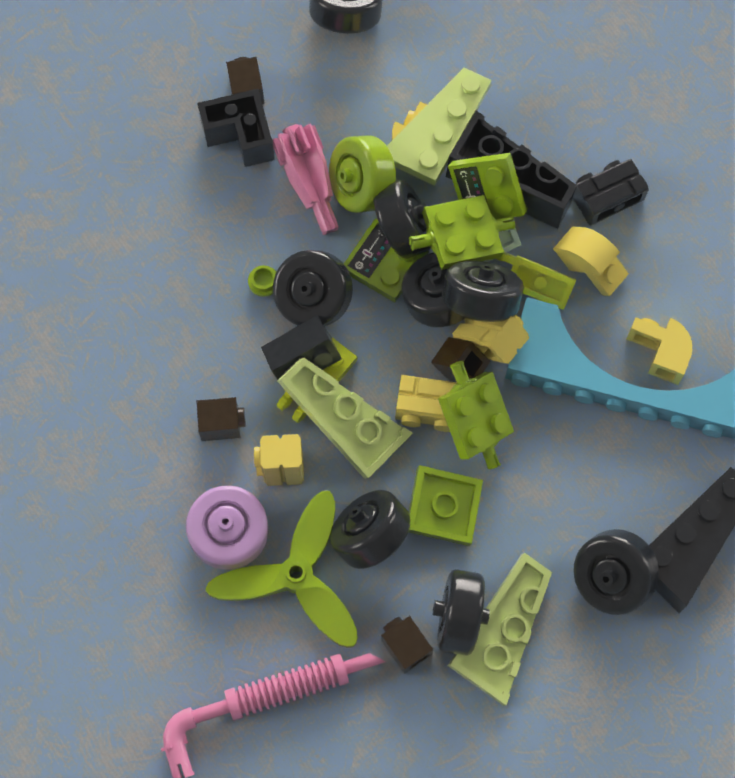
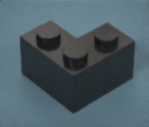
[197,89,275,167]

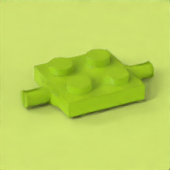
[409,195,515,270]
[438,361,514,470]

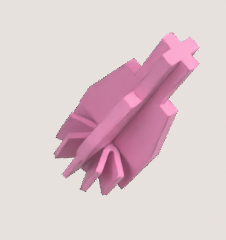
[272,124,339,235]

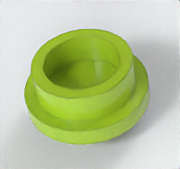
[248,265,277,297]

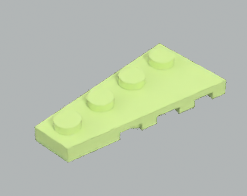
[387,68,492,186]
[277,358,413,479]
[448,553,552,706]

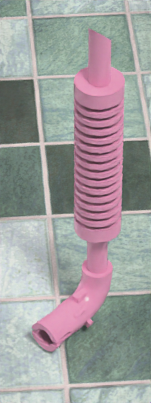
[161,653,386,778]

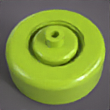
[329,135,396,213]

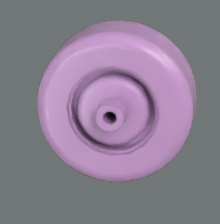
[186,486,269,570]

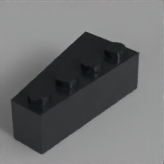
[445,110,577,229]
[649,467,735,613]

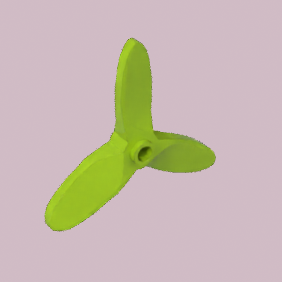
[205,490,358,648]

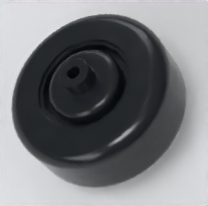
[309,0,382,34]
[373,180,431,259]
[273,250,353,326]
[401,252,466,327]
[442,261,524,322]
[330,490,411,569]
[573,529,659,615]
[432,569,490,656]

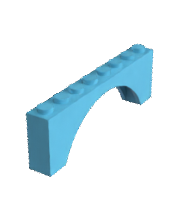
[505,297,735,439]

